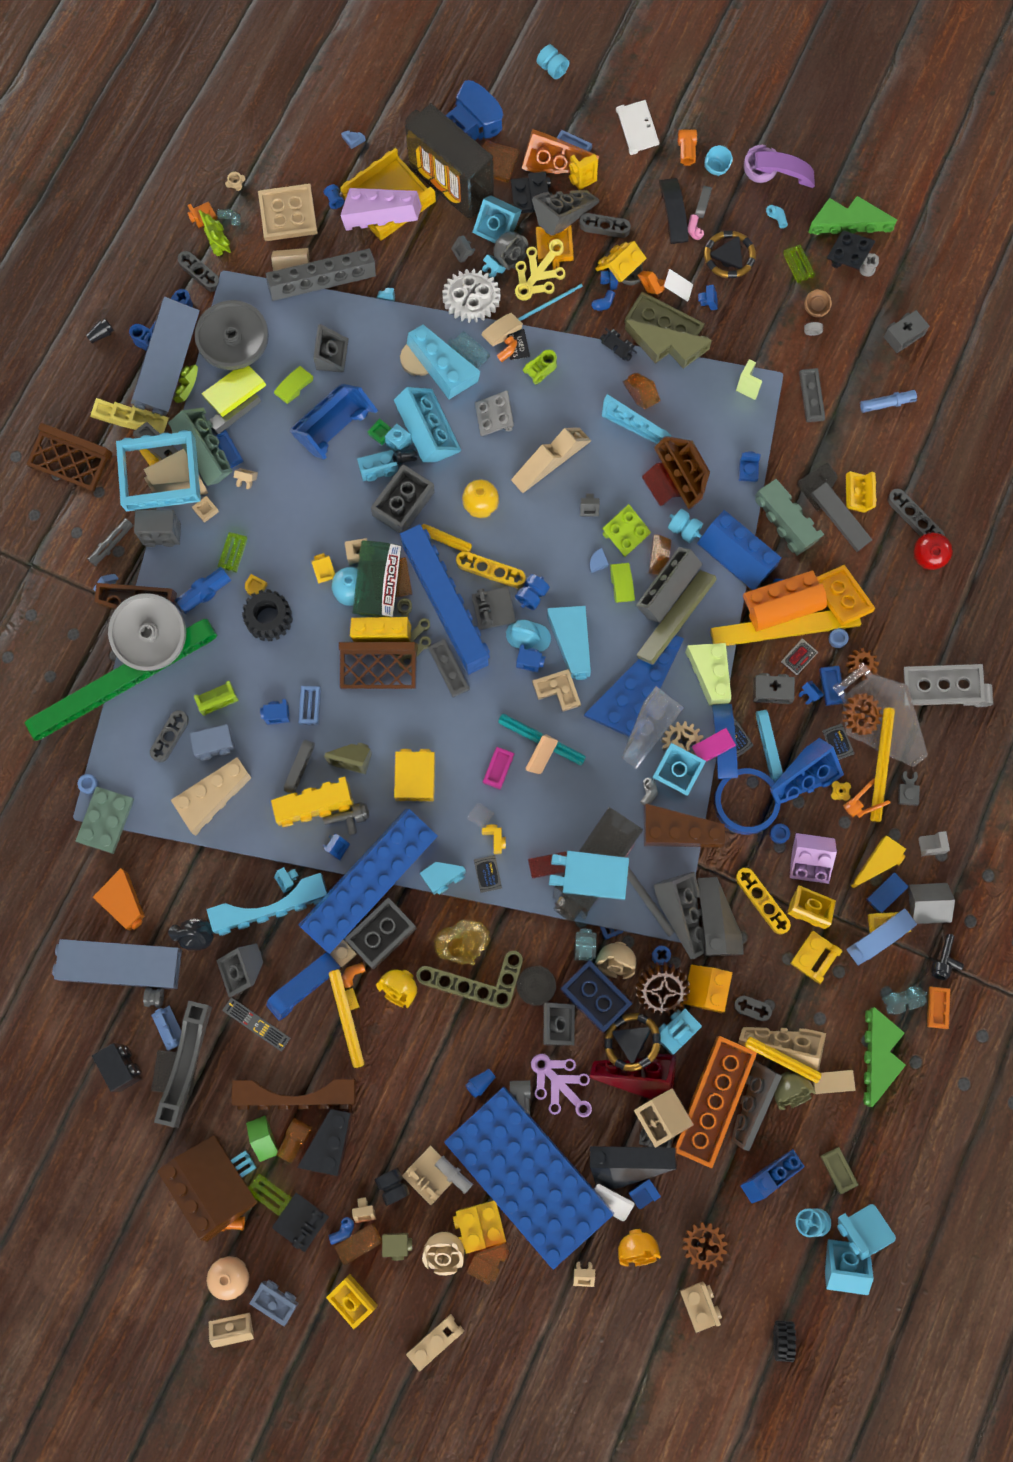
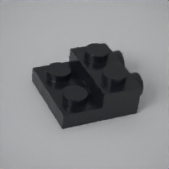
[511,171,552,214]

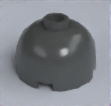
[493,232,529,270]

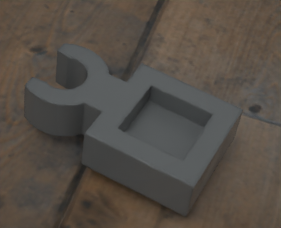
[898,771,920,806]

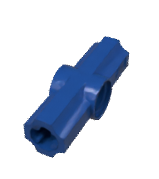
[175,567,231,614]

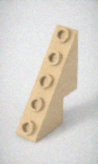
[511,427,591,493]

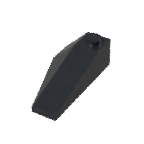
[590,1146,677,1189]

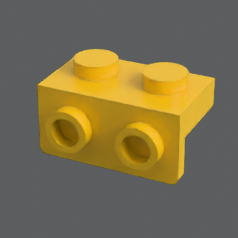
[846,471,877,513]

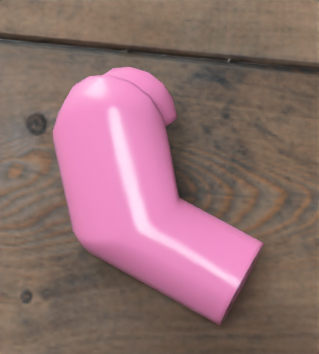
[687,215,704,240]

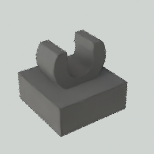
[451,236,475,262]
[580,494,600,516]

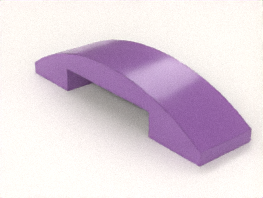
[755,151,815,188]

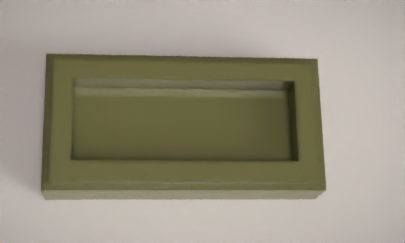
[820,1147,858,1194]

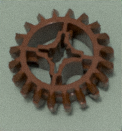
[636,961,690,1016]

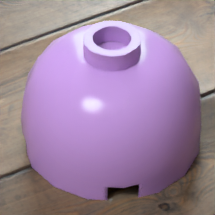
[744,145,777,183]

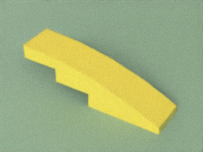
[91,398,169,434]

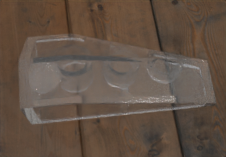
[621,686,684,768]

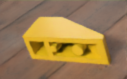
[851,835,906,888]

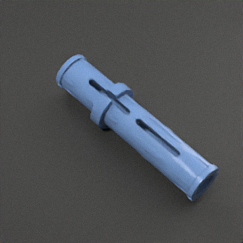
[860,390,917,413]

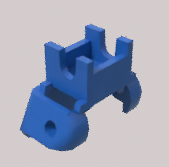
[445,80,503,148]

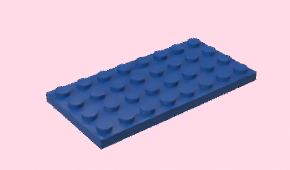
[444,1087,614,1270]

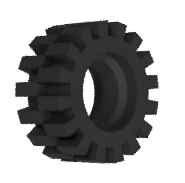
[773,1320,796,1362]

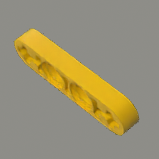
[456,551,526,588]
[736,868,791,934]

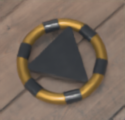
[704,231,756,278]
[604,1013,661,1071]

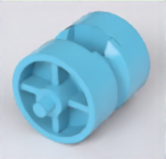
[537,44,569,79]
[668,509,703,543]
[796,1208,831,1237]

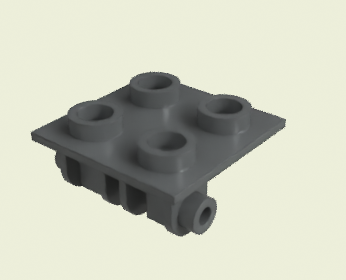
[471,587,516,630]

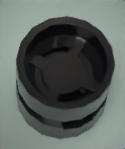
[374,1168,410,1206]

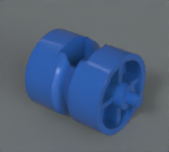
[515,574,550,610]

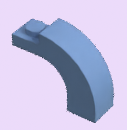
[846,908,917,965]

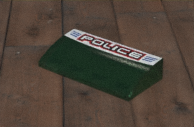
[352,540,401,617]

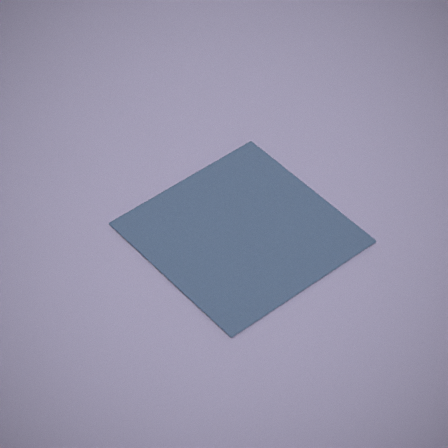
[73,271,783,943]

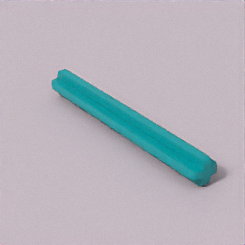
[498,714,586,765]

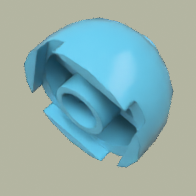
[331,567,369,606]

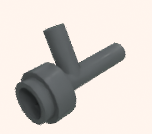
[323,802,369,835]

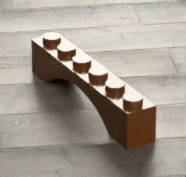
[232,1079,356,1110]

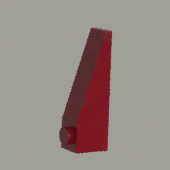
[590,1054,676,1099]

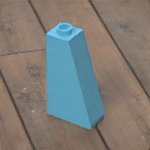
[547,606,591,680]

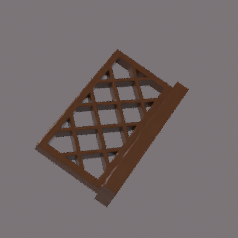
[26,423,113,492]
[339,642,418,689]

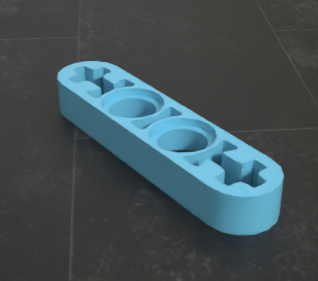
[756,710,783,783]

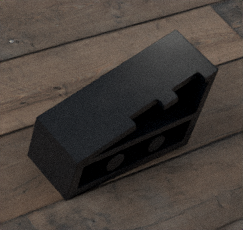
[297,1109,353,1176]

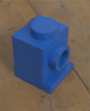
[516,645,546,672]
[260,699,290,725]

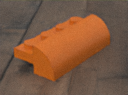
[743,570,827,632]

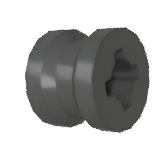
[143,987,164,1008]

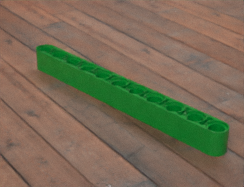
[25,619,217,741]

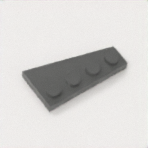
[731,1060,782,1151]

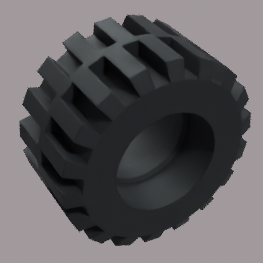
[242,589,293,642]

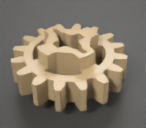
[661,721,703,755]

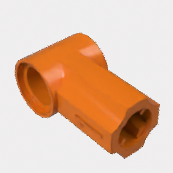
[678,130,697,166]

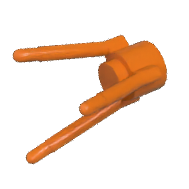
[843,778,890,818]

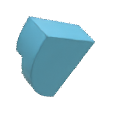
[377,288,395,301]

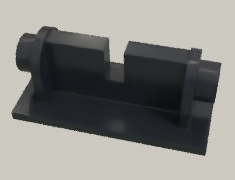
[600,328,637,361]

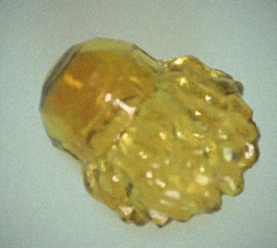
[434,920,490,965]

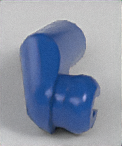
[591,290,615,311]
[329,1217,354,1245]

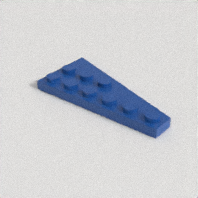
[584,635,684,740]

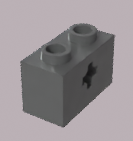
[884,310,930,353]
[753,673,795,704]

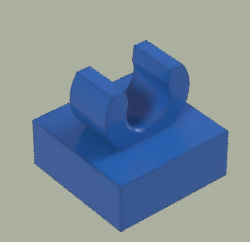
[600,269,618,290]
[698,285,718,310]
[798,681,824,705]
[323,834,350,860]

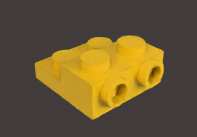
[453,1200,506,1254]

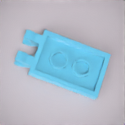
[549,851,629,900]

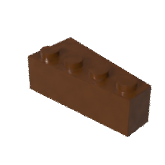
[644,804,725,848]

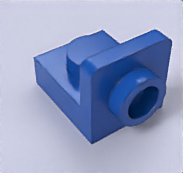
[739,451,761,482]

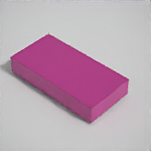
[692,728,736,762]
[483,747,515,790]

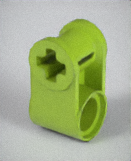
[523,350,557,385]

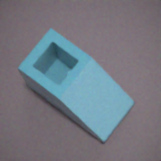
[420,862,466,895]

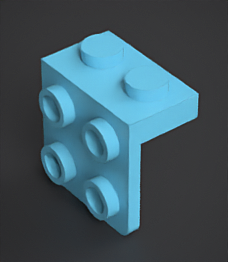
[837,1204,896,1261]

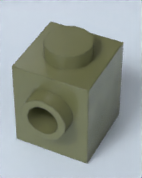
[382,1233,413,1261]

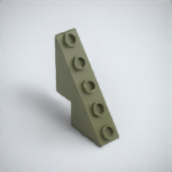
[625,319,712,369]

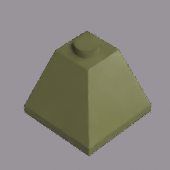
[324,743,372,775]

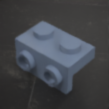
[249,1280,299,1326]

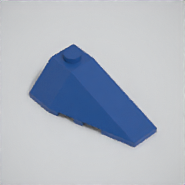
[770,738,844,804]

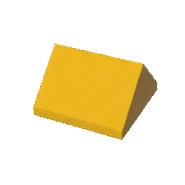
[326,1274,378,1329]

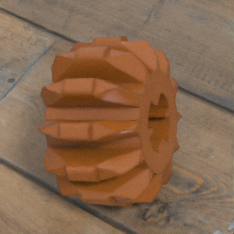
[846,648,879,681]

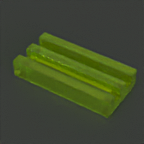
[783,245,815,283]
[218,532,247,573]
[249,1174,292,1216]

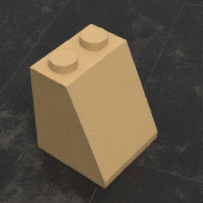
[144,449,208,495]

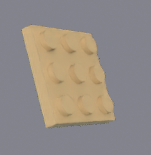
[258,184,318,241]

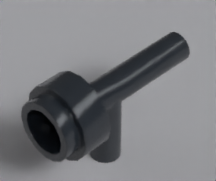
[931,934,964,980]

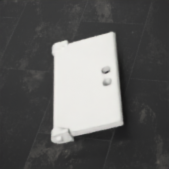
[616,100,660,155]

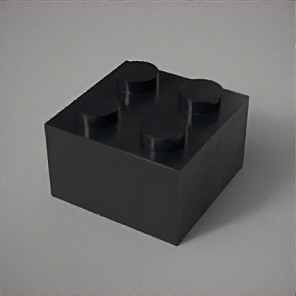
[92,1043,142,1092]

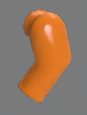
[342,962,366,988]

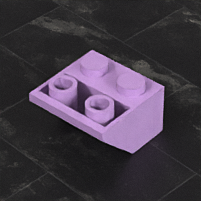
[790,833,837,884]

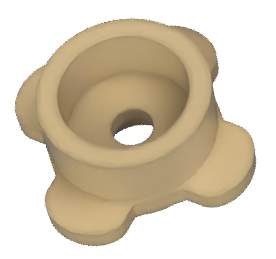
[225,172,245,191]

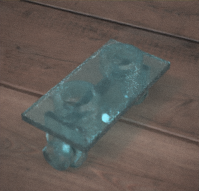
[882,987,927,1015]

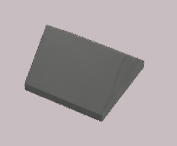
[313,324,349,372]
[908,883,955,924]
[543,1003,575,1045]

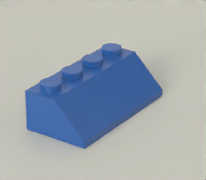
[697,510,781,590]

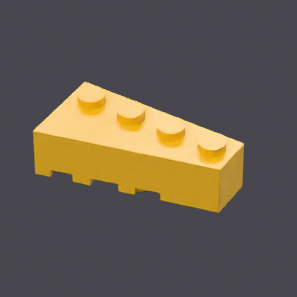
[271,777,354,827]

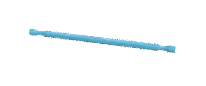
[518,284,583,321]

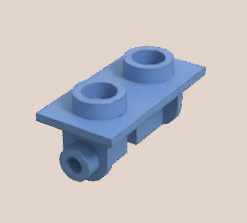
[152,1006,181,1051]

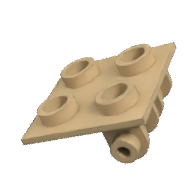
[402,1145,452,1205]

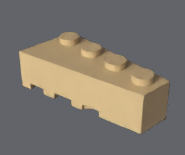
[171,757,251,836]

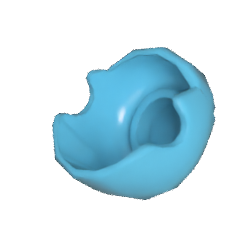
[704,145,733,176]

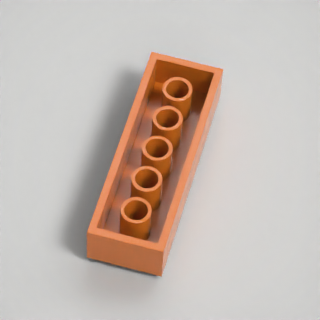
[673,1036,757,1168]

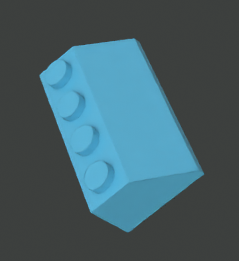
[394,387,461,462]

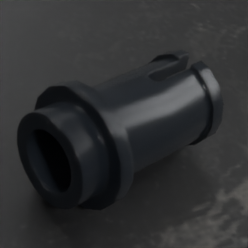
[392,449,417,465]

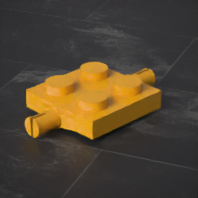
[536,225,573,270]

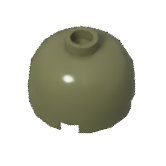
[774,1072,816,1110]

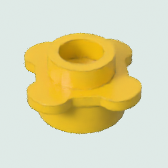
[831,781,851,801]

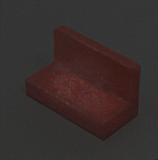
[642,463,681,506]

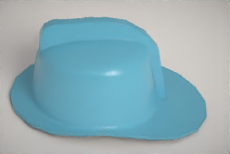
[506,620,551,652]

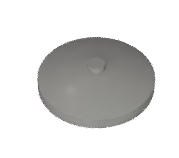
[108,594,186,671]

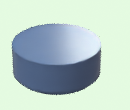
[828,628,849,648]
[78,774,99,794]

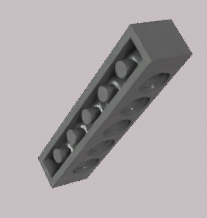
[265,248,376,301]

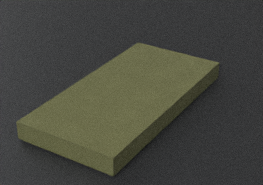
[624,292,705,336]

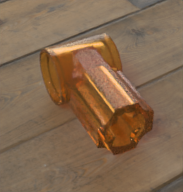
[277,1118,312,1163]

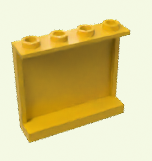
[340,148,436,241]

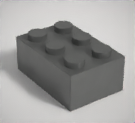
[371,464,435,533]
[345,898,417,970]

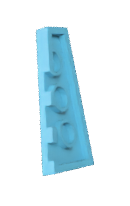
[602,394,672,444]

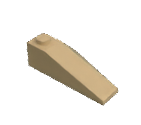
[738,1027,826,1071]

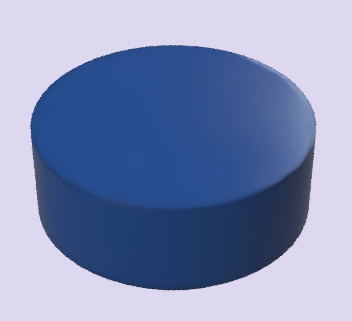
[770,824,790,844]

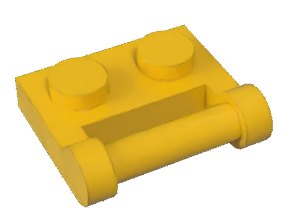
[790,931,842,984]

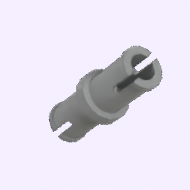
[434,1156,473,1194]

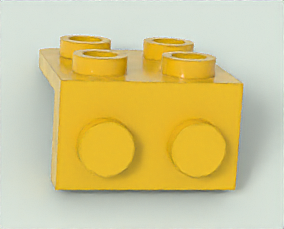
[595,241,647,282]

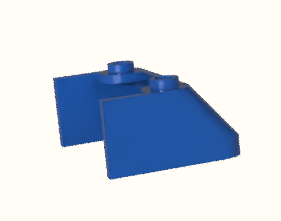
[290,384,378,459]

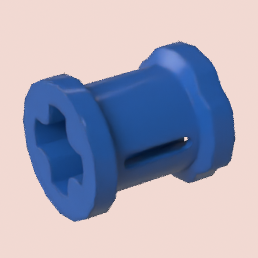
[323,184,344,209]
[652,946,671,965]

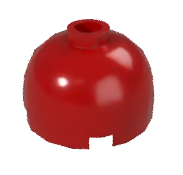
[914,532,953,570]

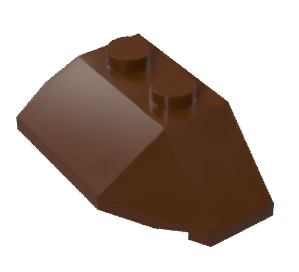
[654,436,710,509]

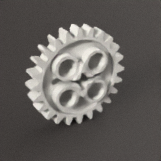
[442,269,500,323]

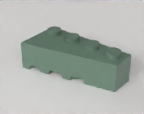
[168,407,233,486]
[755,479,824,556]

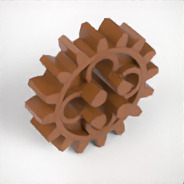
[842,693,883,735]
[682,1222,728,1270]

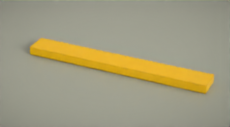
[710,610,861,646]

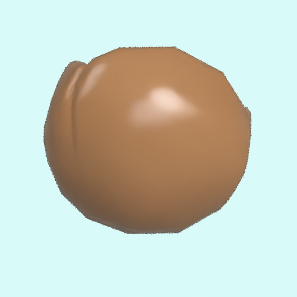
[804,289,832,318]

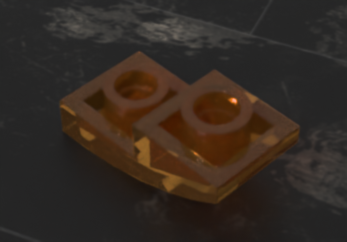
[335,1224,382,1266]

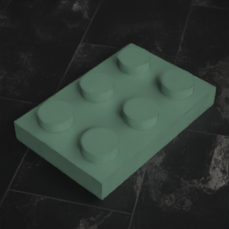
[75,787,134,854]

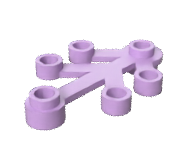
[531,1054,592,1117]

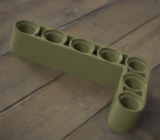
[417,951,522,1009]

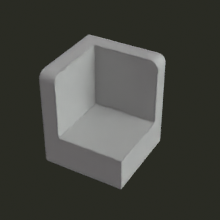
[918,831,950,856]

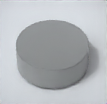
[804,322,823,336]

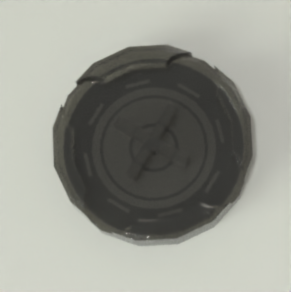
[517,966,556,1006]

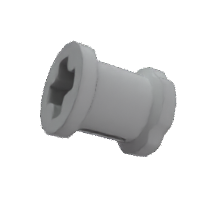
[860,253,879,277]

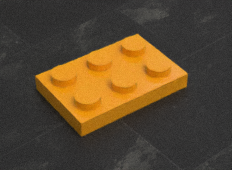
[816,565,875,626]

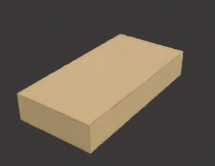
[813,1070,856,1094]

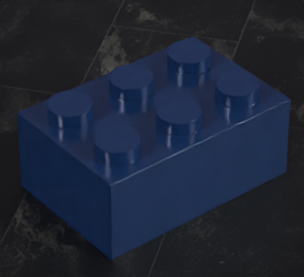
[561,960,632,1033]

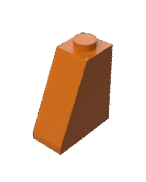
[93,868,145,931]

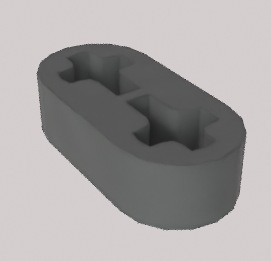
[695,186,712,219]
[733,996,772,1021]

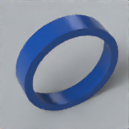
[714,768,781,835]

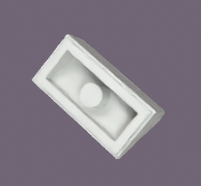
[594,1184,634,1221]

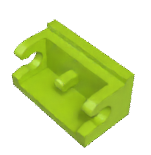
[194,681,239,716]

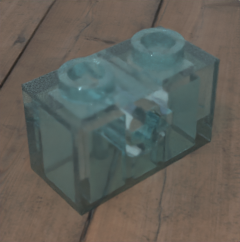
[574,929,596,961]

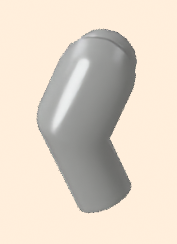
[640,777,658,806]

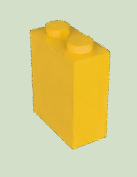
[394,749,435,801]

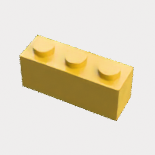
[350,617,411,642]

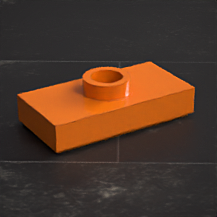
[927,986,950,1029]

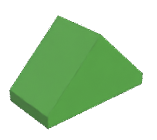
[246,1115,280,1162]

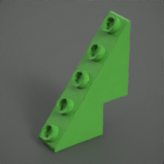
[808,196,897,235]
[863,1007,906,1107]

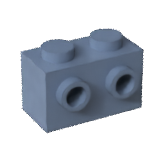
[190,724,235,761]

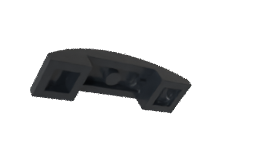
[659,178,689,244]

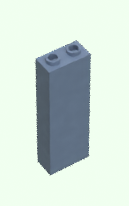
[130,297,200,416]
[52,939,182,989]

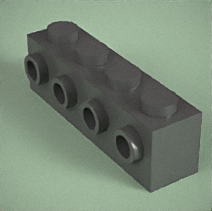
[636,547,702,622]

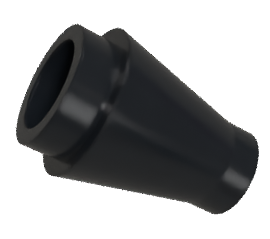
[86,318,114,344]

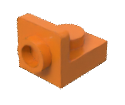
[187,202,217,228]
[638,271,666,294]

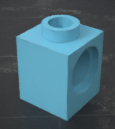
[385,423,412,452]

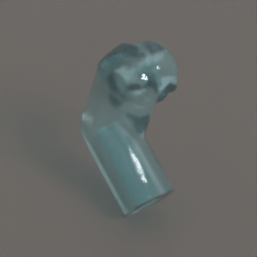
[217,209,241,225]

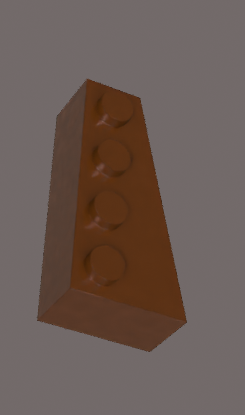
[94,583,177,610]

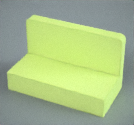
[736,359,762,400]

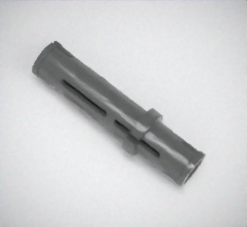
[87,518,134,567]

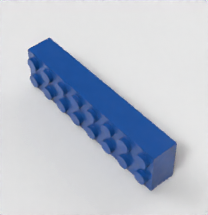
[400,524,490,675]
[298,809,438,954]

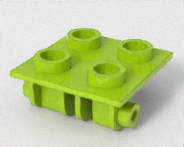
[199,210,231,256]
[602,504,651,557]

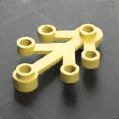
[515,239,566,301]

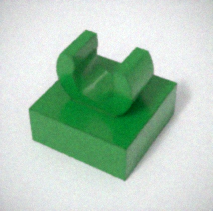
[367,418,392,445]

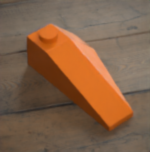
[521,129,599,174]

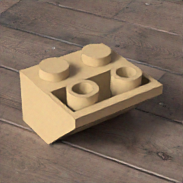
[634,1088,694,1148]

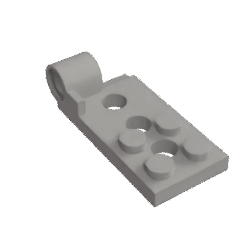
[903,664,993,707]

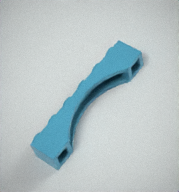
[207,873,328,936]

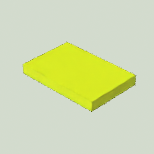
[201,366,266,417]

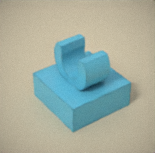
[482,254,506,278]
[274,867,299,893]

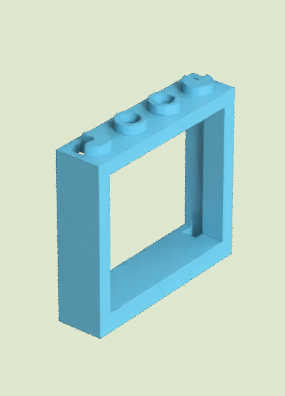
[116,430,201,512]

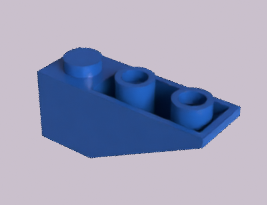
[740,1149,805,1203]

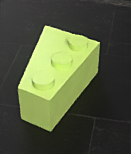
[685,643,731,706]

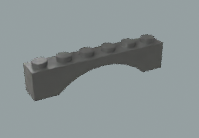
[154,1001,212,1128]

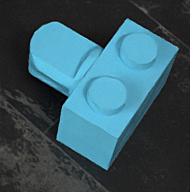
[658,1009,702,1055]

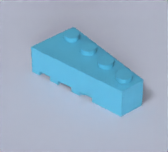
[407,325,481,399]

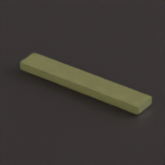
[636,570,717,665]

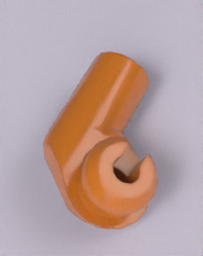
[497,336,517,362]

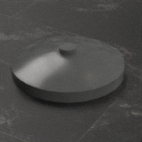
[195,300,269,370]

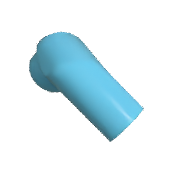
[766,205,788,228]

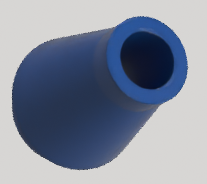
[465,1069,496,1098]

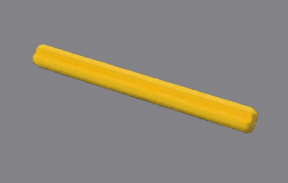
[870,707,895,822]

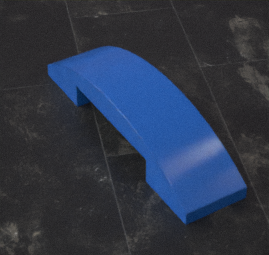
[712,704,738,779]

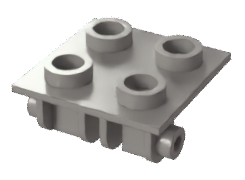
[475,391,514,436]

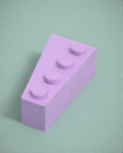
[340,188,422,231]

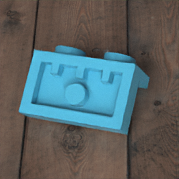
[357,450,398,481]

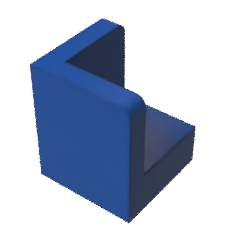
[628,1178,661,1209]

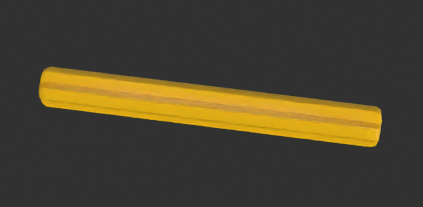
[329,969,364,1068]

